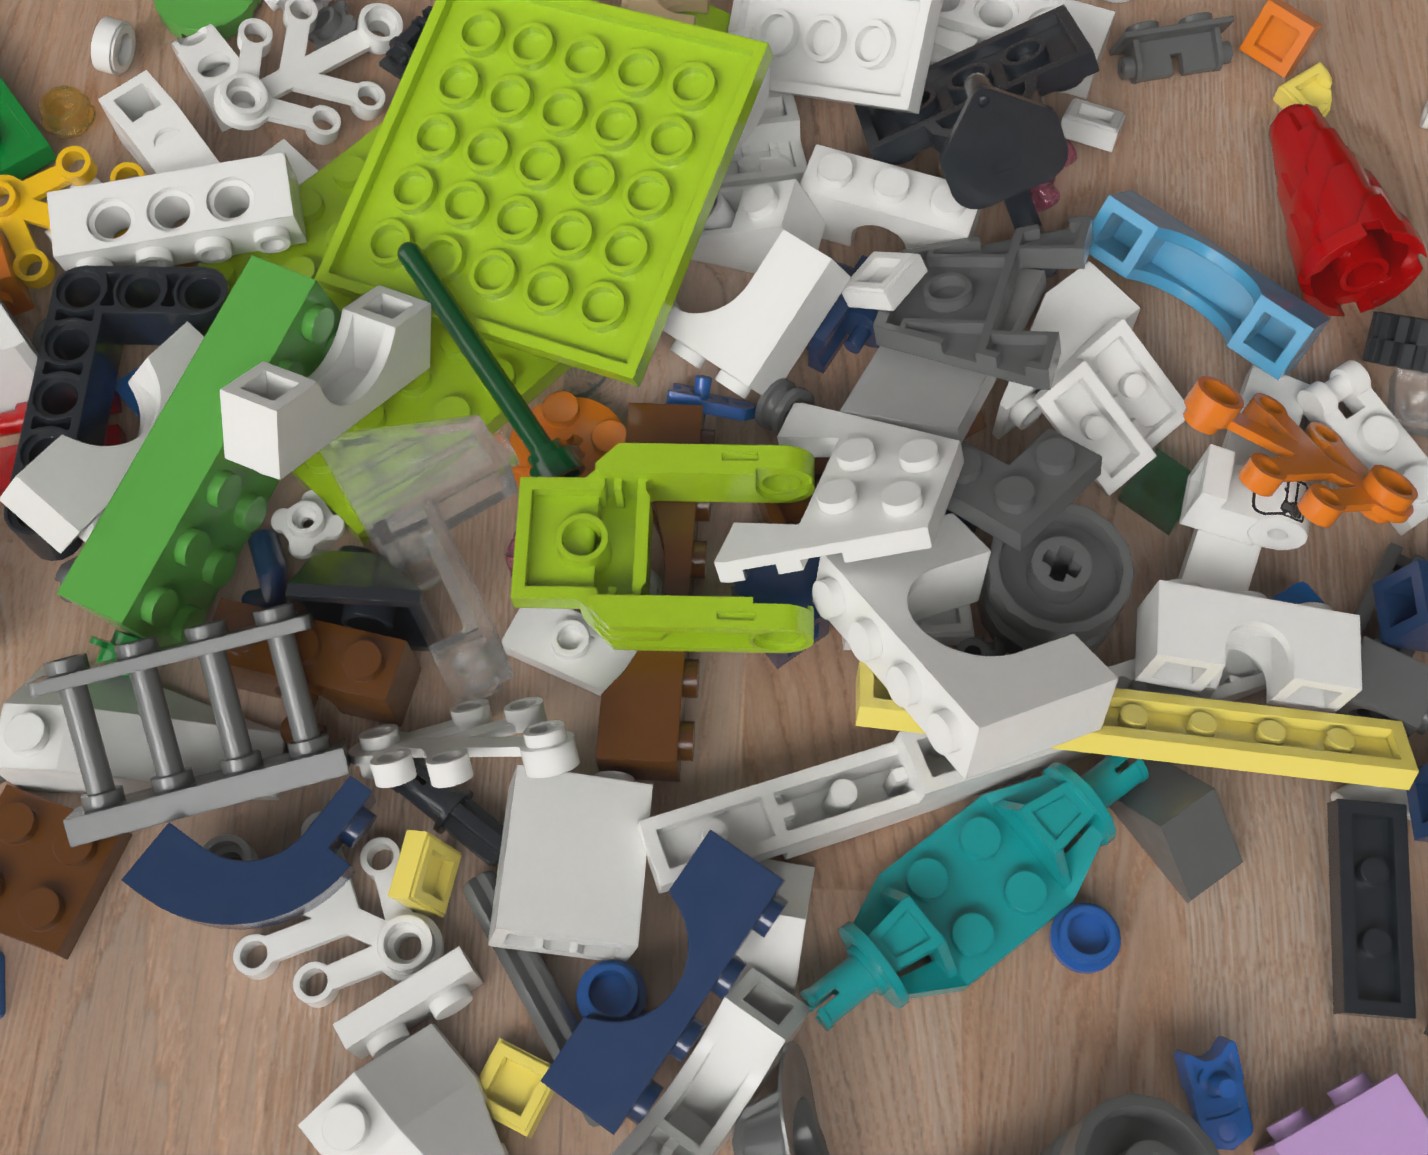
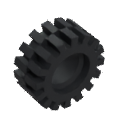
[1362,311,1428,373]

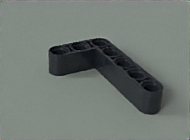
[4,265,231,561]

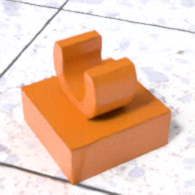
[1239,0,1322,78]

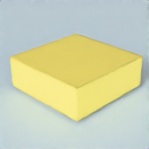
[388,830,462,918]
[479,1038,555,1139]

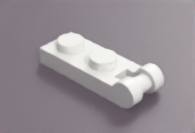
[1297,360,1428,536]

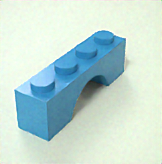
[1089,190,1331,380]

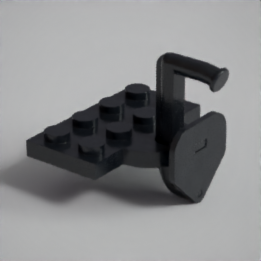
[854,4,1100,278]

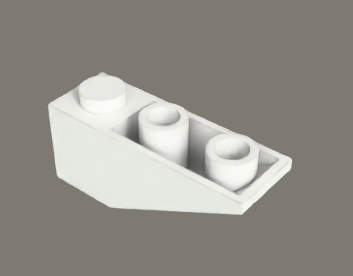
[98,70,248,220]
[691,179,826,273]
[992,261,1140,440]

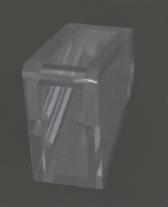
[320,415,519,563]

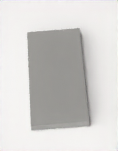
[840,268,1047,444]

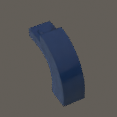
[121,775,377,930]

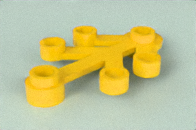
[0,146,194,289]

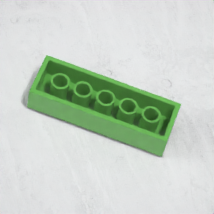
[56,255,342,647]

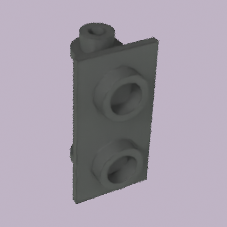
[1109,12,1234,84]

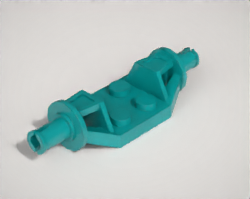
[799,755,1149,1031]

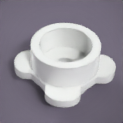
[271,490,345,559]

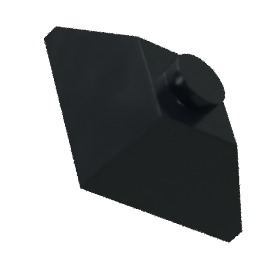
[286,545,445,652]

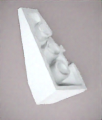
[0,666,287,800]
[298,1024,509,1155]

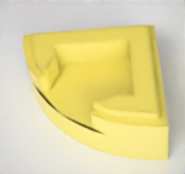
[1273,62,1333,119]

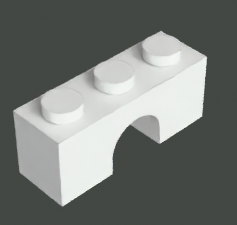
[800,144,981,249]
[1135,579,1362,713]

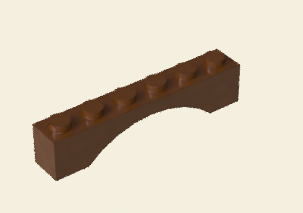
[595,402,715,782]

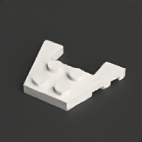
[714,403,964,583]

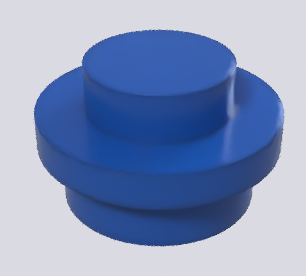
[1049,902,1121,974]
[576,960,647,1017]

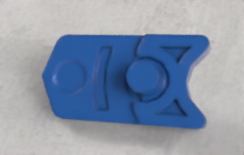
[666,375,756,423]
[1173,1036,1254,1150]

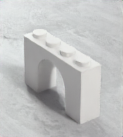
[663,229,851,399]
[812,513,1119,780]

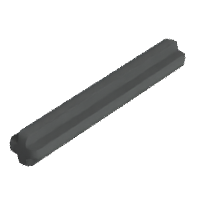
[463,870,599,1127]

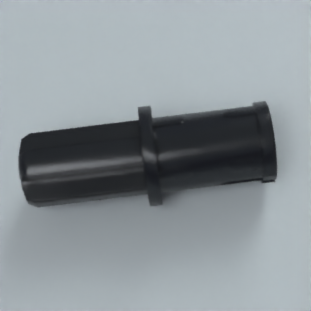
[391,758,504,866]

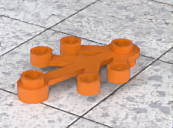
[1183,376,1418,528]

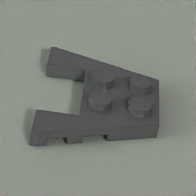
[873,216,1094,390]

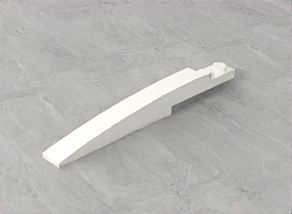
[637,649,1266,894]

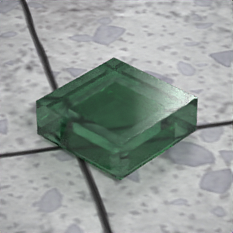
[1118,448,1191,536]

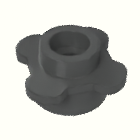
[308,0,358,51]

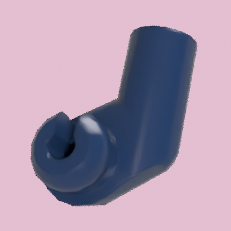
[241,529,288,608]

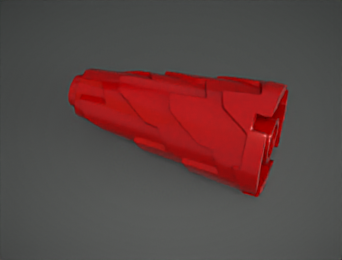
[1268,104,1427,316]

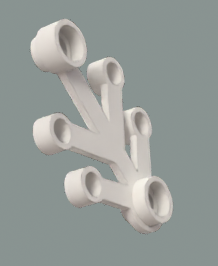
[213,0,403,145]
[349,697,580,788]
[203,811,444,1008]

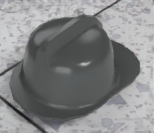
[732,1041,830,1155]

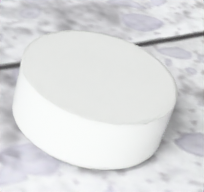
[91,16,136,76]

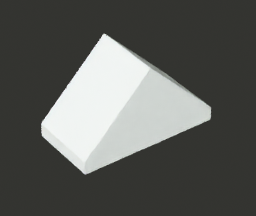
[727,859,815,997]

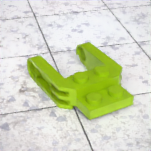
[510,443,815,653]

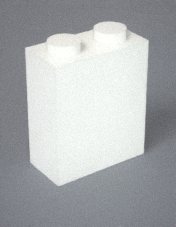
[488,765,653,962]

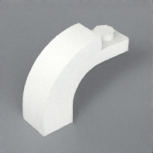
[611,967,811,1155]

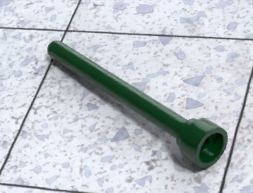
[398,242,585,477]

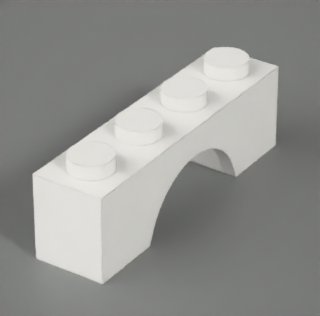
[220,285,431,480]
[0,321,204,554]

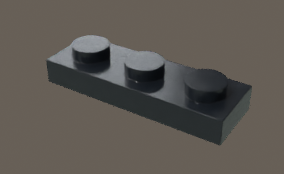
[1327,799,1416,1020]

